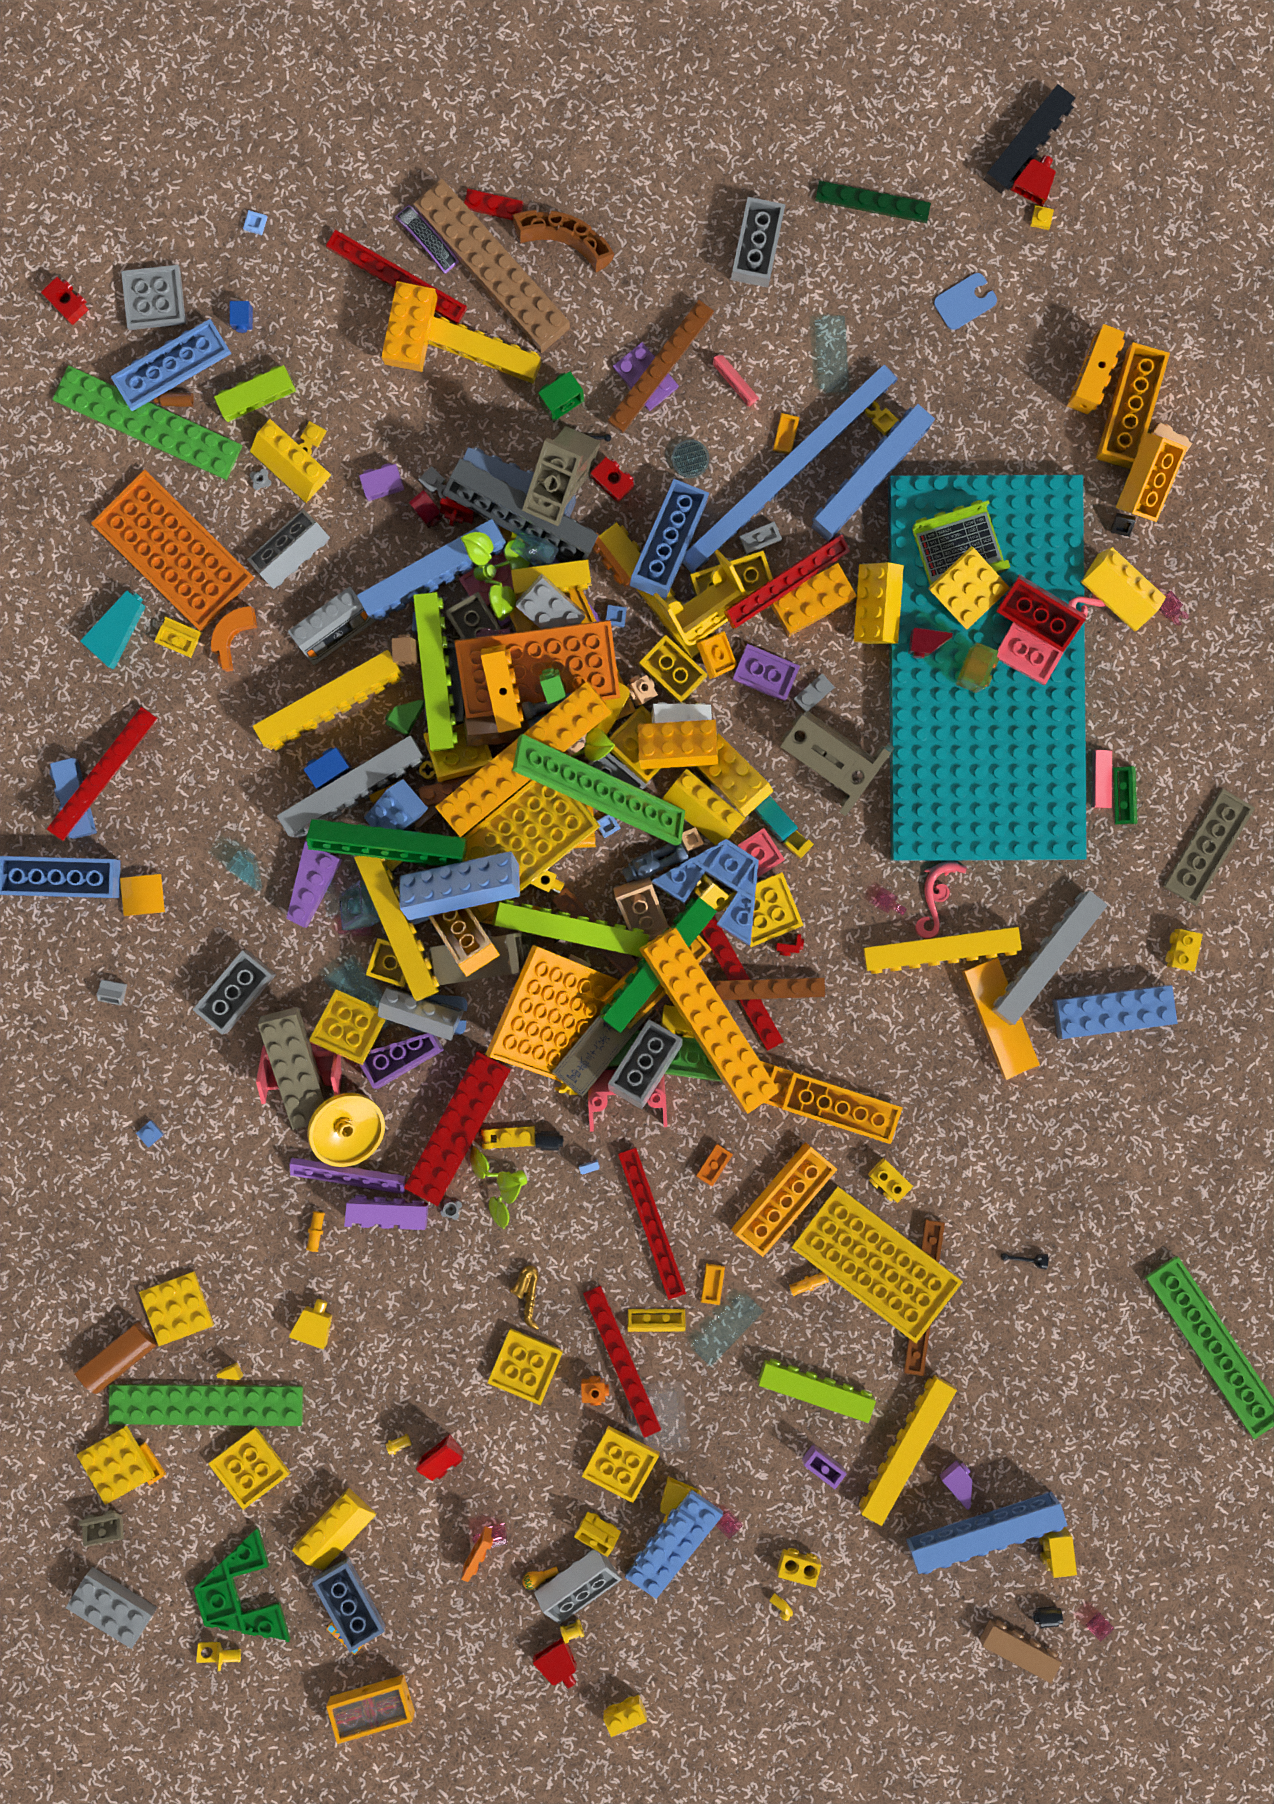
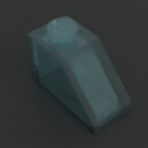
[510,532,559,567]
[225,849,262,891]

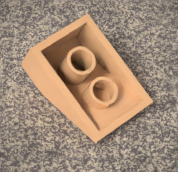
[613,877,669,941]

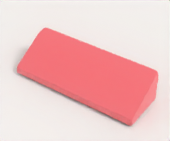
[713,355,759,407]
[1092,750,1112,808]

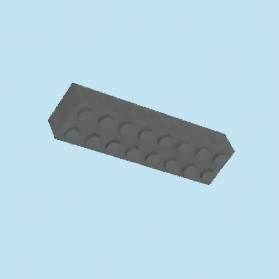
[443,459,598,562]

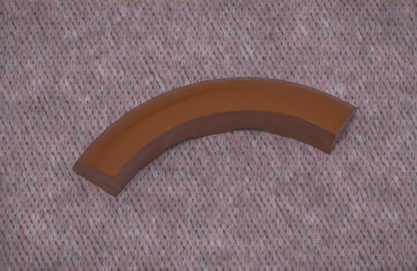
[513,210,614,273]

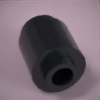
[536,1131,564,1151]
[1033,1606,1063,1629]

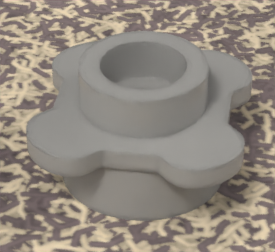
[250,468,271,490]
[441,1198,462,1220]

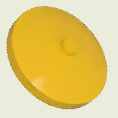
[307,1093,385,1167]

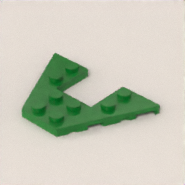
[194,1527,291,1642]

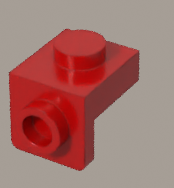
[775,934,804,956]

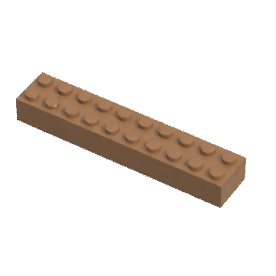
[413,179,570,353]

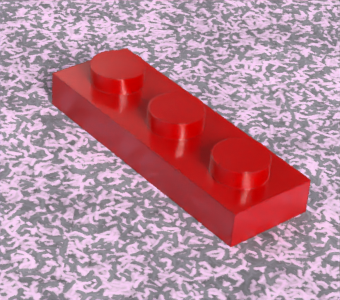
[464,189,524,220]

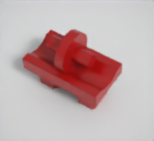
[440,497,474,527]

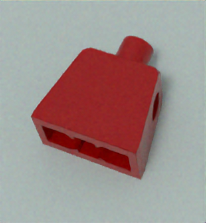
[1011,155,1056,207]
[533,1637,577,1689]

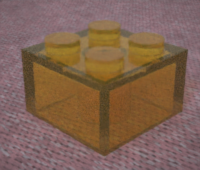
[955,643,999,693]

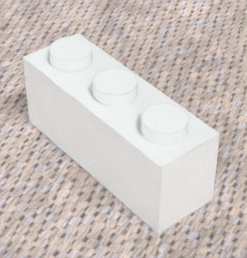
[651,702,712,723]

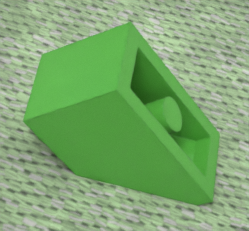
[385,700,425,737]

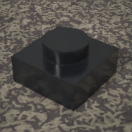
[1111,513,1136,537]

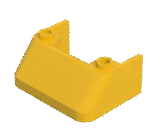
[653,549,747,645]

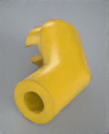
[769,1593,793,1621]

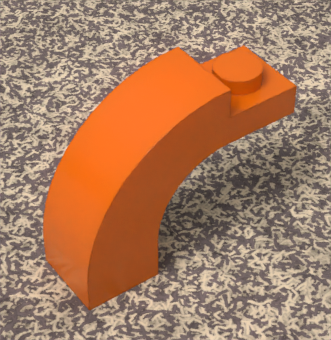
[211,606,257,672]

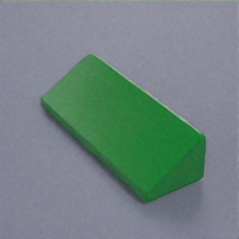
[1113,766,1137,825]

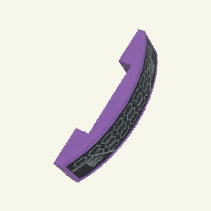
[395,205,459,274]

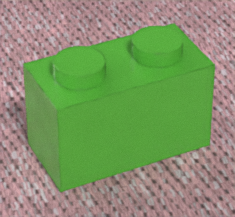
[540,668,567,704]

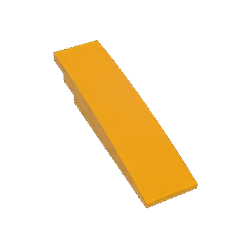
[760,1061,903,1144]

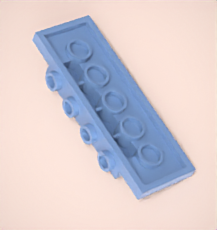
[111,319,231,411]
[625,1489,723,1599]

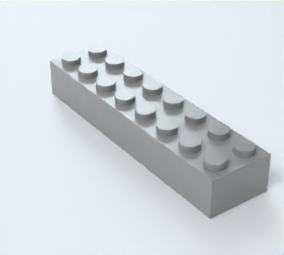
[277,736,426,839]

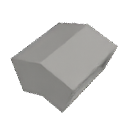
[97,980,127,1005]

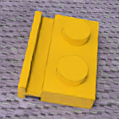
[154,617,202,658]

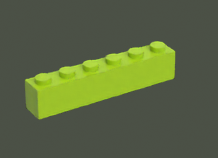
[758,1358,876,1423]

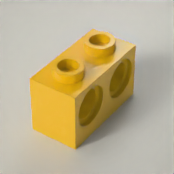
[777,1548,821,1588]

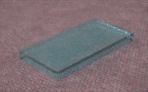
[323,955,393,1032]

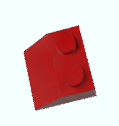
[415,1434,464,1481]

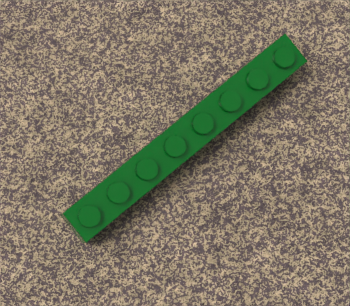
[306,819,467,866]
[599,897,717,1033]

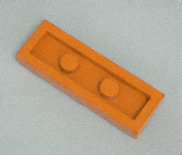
[592,533,631,587]
[461,1526,493,1582]

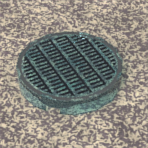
[672,439,710,479]

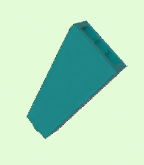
[80,591,146,669]
[754,795,798,842]

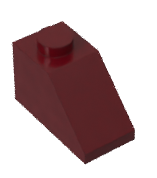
[409,490,442,528]
[908,628,953,659]

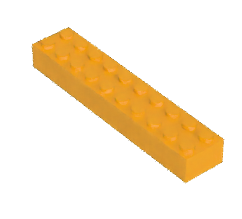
[435,681,613,837]
[639,928,779,1114]

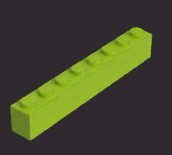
[413,592,458,752]
[492,900,649,957]

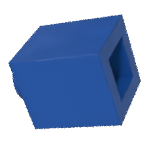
[230,301,253,333]

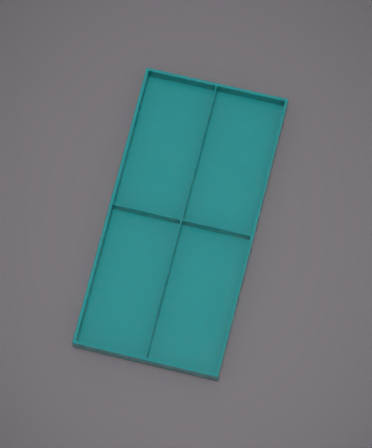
[888,475,1087,861]

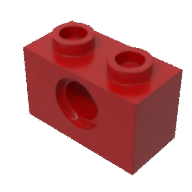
[41,277,89,325]
[590,457,634,503]

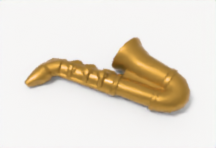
[509,1265,539,1330]

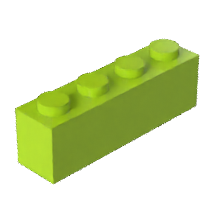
[214,365,296,422]

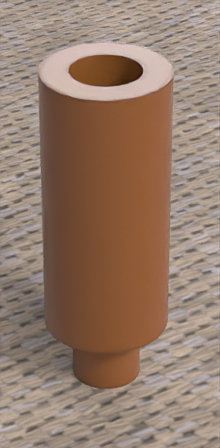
[154,392,194,407]

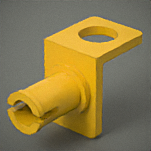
[196,1642,241,1671]

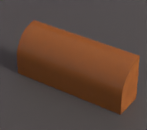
[74,1322,158,1394]

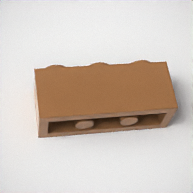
[392,634,421,670]

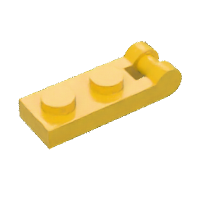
[481,1126,536,1149]

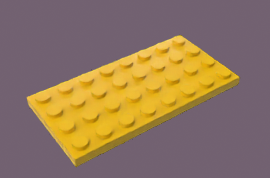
[441,780,601,922]
[791,1186,963,1343]

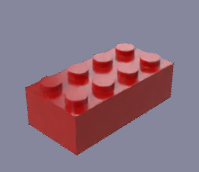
[996,574,1086,652]

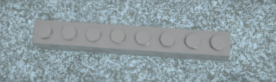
[992,891,1108,1025]

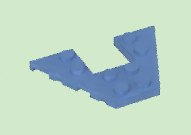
[652,839,759,946]

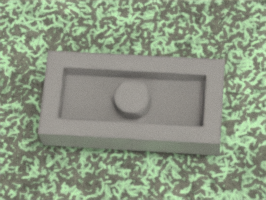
[739,521,782,556]
[793,674,835,713]

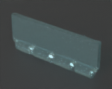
[815,316,849,393]
[691,1293,764,1366]

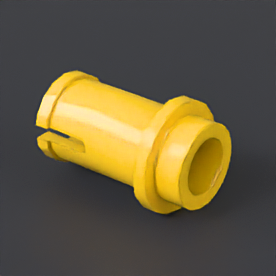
[385,1434,412,1455]

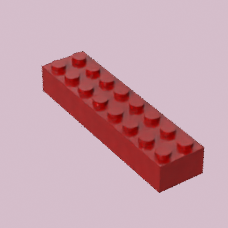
[404,1050,512,1206]

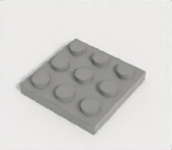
[121,265,186,330]

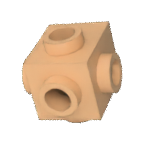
[626,674,658,706]

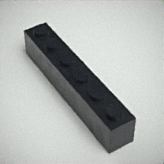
[984,84,1076,194]

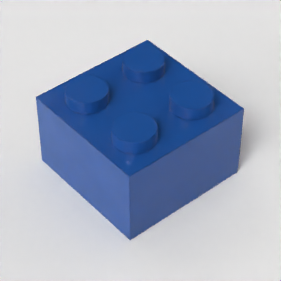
[304,747,354,790]

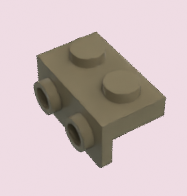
[78,1511,124,1547]

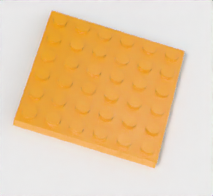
[485,945,619,1080]

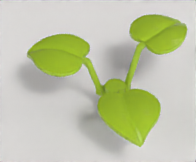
[460,532,531,621]
[571,728,615,761]
[470,1146,527,1229]

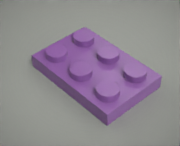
[613,342,679,411]
[732,644,800,702]

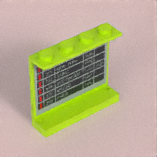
[911,500,1010,594]

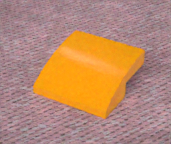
[120,874,165,916]

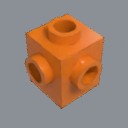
[581,1376,609,1406]

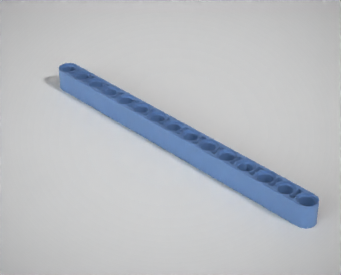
[682,365,898,574]

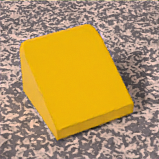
[216,1363,244,1380]

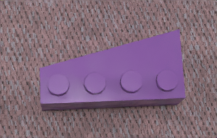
[286,841,342,928]
[360,1033,444,1089]
[344,1195,429,1230]

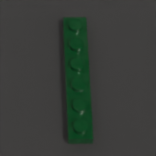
[815,181,931,224]

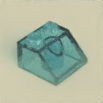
[339,880,381,931]

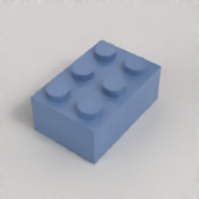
[364,779,428,831]

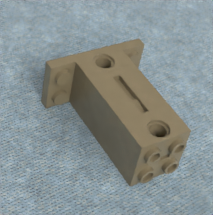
[522,426,601,526]
[780,711,894,816]
[429,932,537,985]

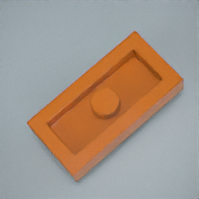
[696,1143,733,1187]

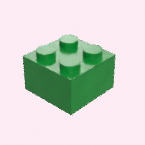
[538,371,584,422]

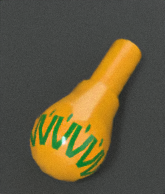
[522,1566,559,1590]

